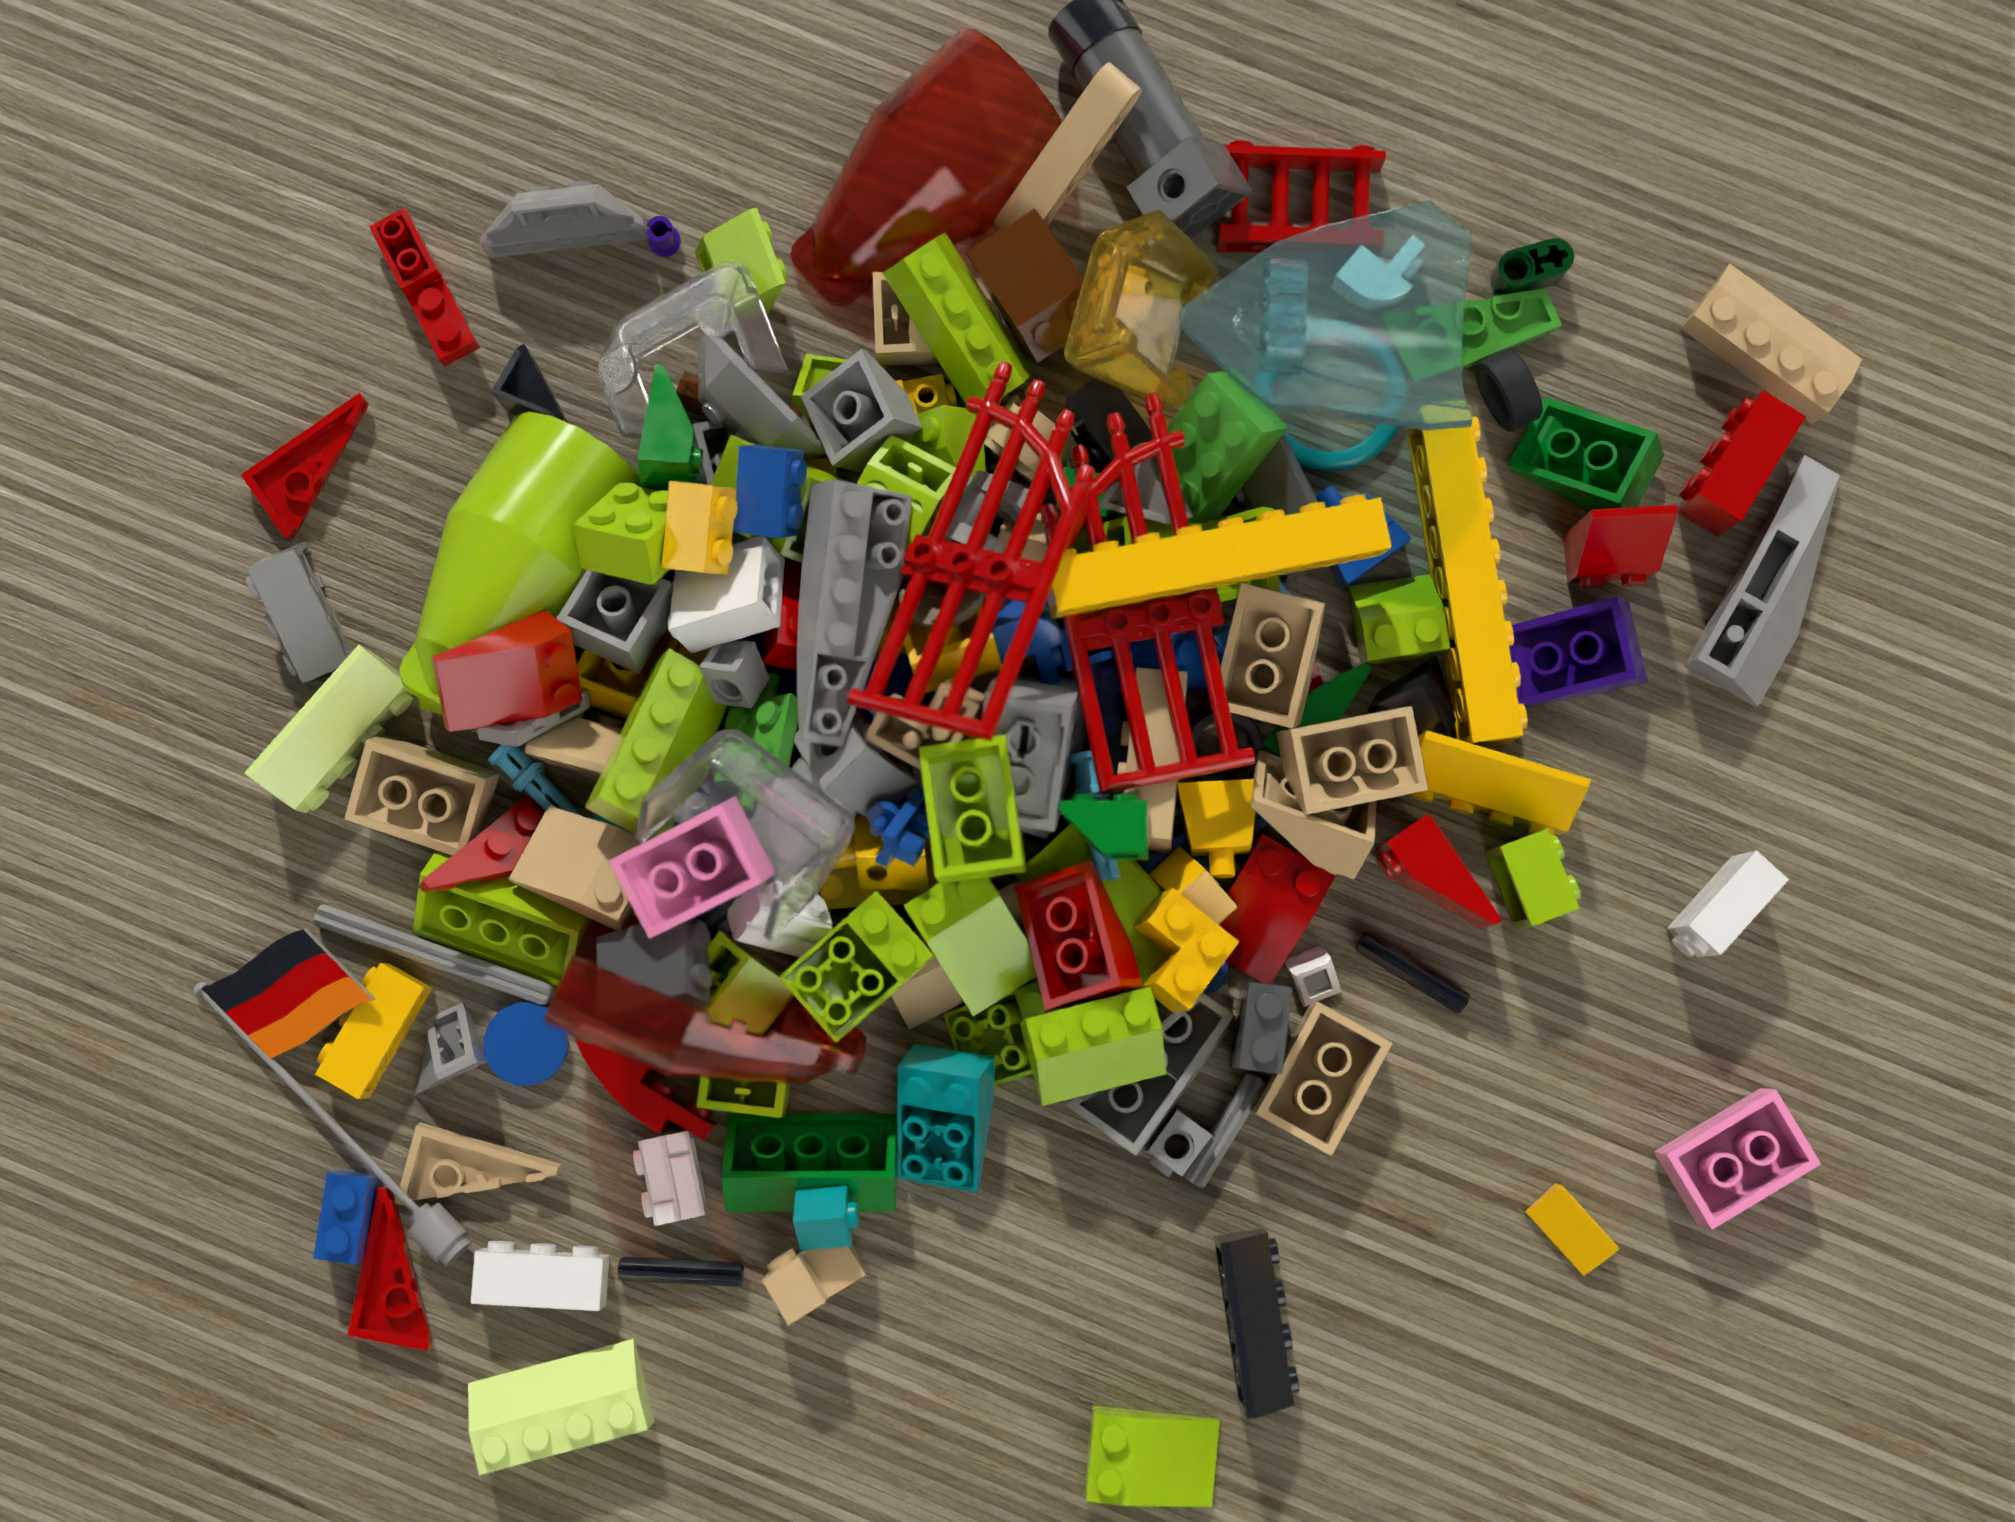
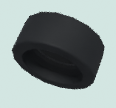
[1475,348,1543,432]
[1189,706,1264,781]

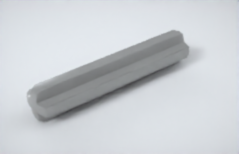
[1185,1073,1266,1188]

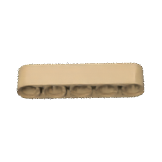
[994,62,1142,229]

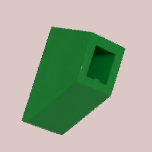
[1059,794,1149,860]

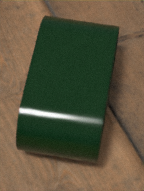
[1490,238,1574,295]

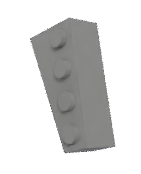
[1066,993,1236,1157]

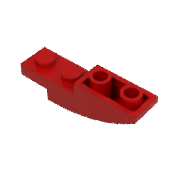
[369,207,480,367]
[572,1022,717,1140]

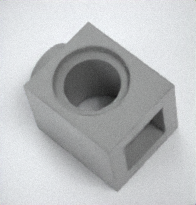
[699,640,770,708]
[1146,1109,1212,1177]

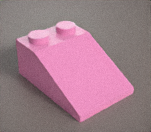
[609,796,776,939]

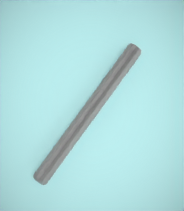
[313,904,553,1005]

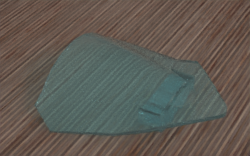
[1178,200,1472,431]

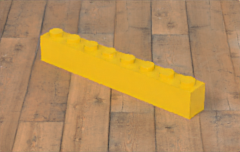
[1047,494,1392,619]

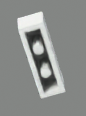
[471,1241,610,1311]

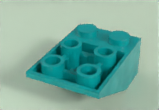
[897,1044,995,1193]

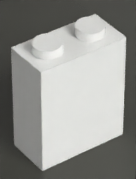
[667,536,785,653]
[1667,850,1789,957]

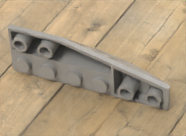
[1684,455,1841,707]
[797,480,912,746]

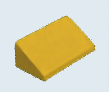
[1525,1183,1619,1276]

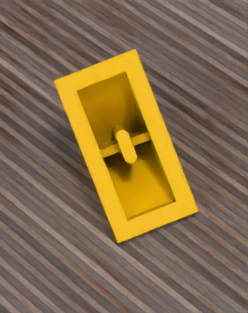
[1149,846,1238,925]

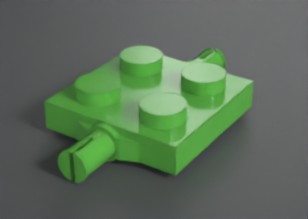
[714,673,798,812]

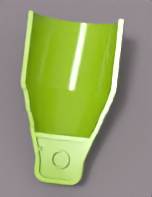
[400,412,641,710]

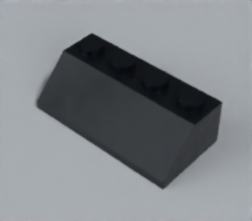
[1213,1229,1299,1420]

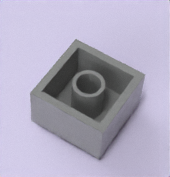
[556,570,673,674]

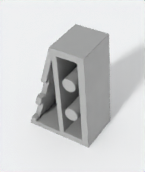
[246,541,352,684]

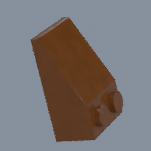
[965,208,1107,363]

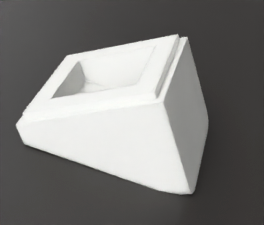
[1285,945,1342,1007]

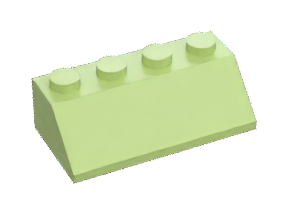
[244,645,413,813]
[468,1338,655,1475]

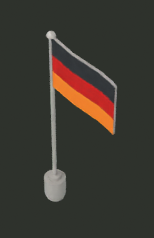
[193,928,472,1267]

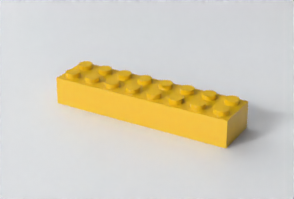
[1407,405,1528,748]

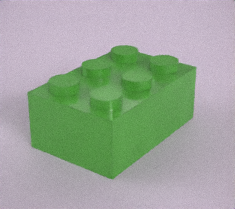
[1167,370,1289,524]

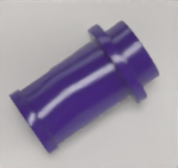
[646,216,681,257]

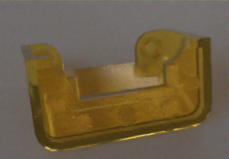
[1064,210,1220,408]

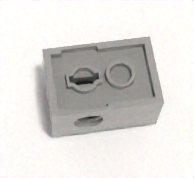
[982,676,1079,832]

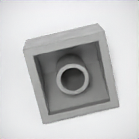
[801,349,922,473]

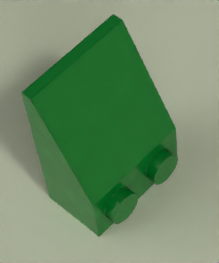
[637,365,706,491]
[1508,397,1664,512]

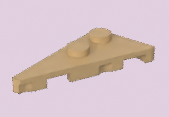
[395,1122,562,1205]

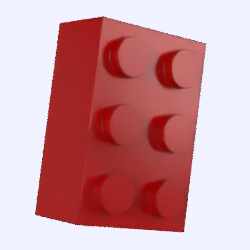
[1678,390,1806,537]

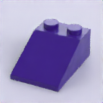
[1509,596,1648,708]

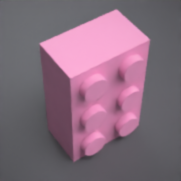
[1654,1088,1821,1230]

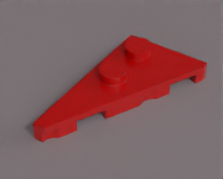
[241,393,369,541]
[419,795,545,893]
[347,1186,433,1351]

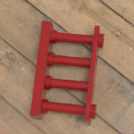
[1216,140,1386,258]

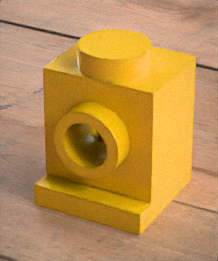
[896,373,957,414]

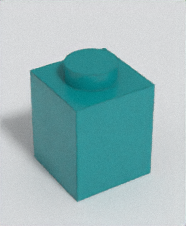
[793,1185,860,1251]

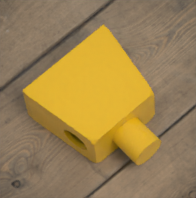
[1177,779,1256,879]
[829,816,928,890]

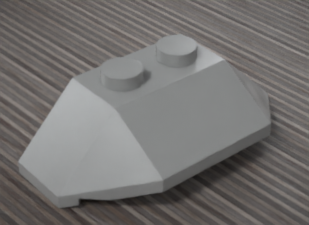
[480,181,649,258]
[698,326,826,461]

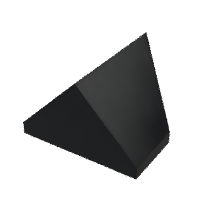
[491,344,568,423]
[1367,657,1456,737]

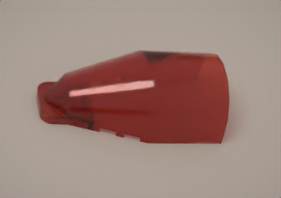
[791,27,1062,307]
[543,915,867,1086]

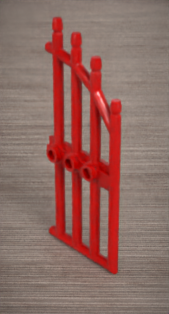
[847,361,1095,742]
[1041,393,1255,795]

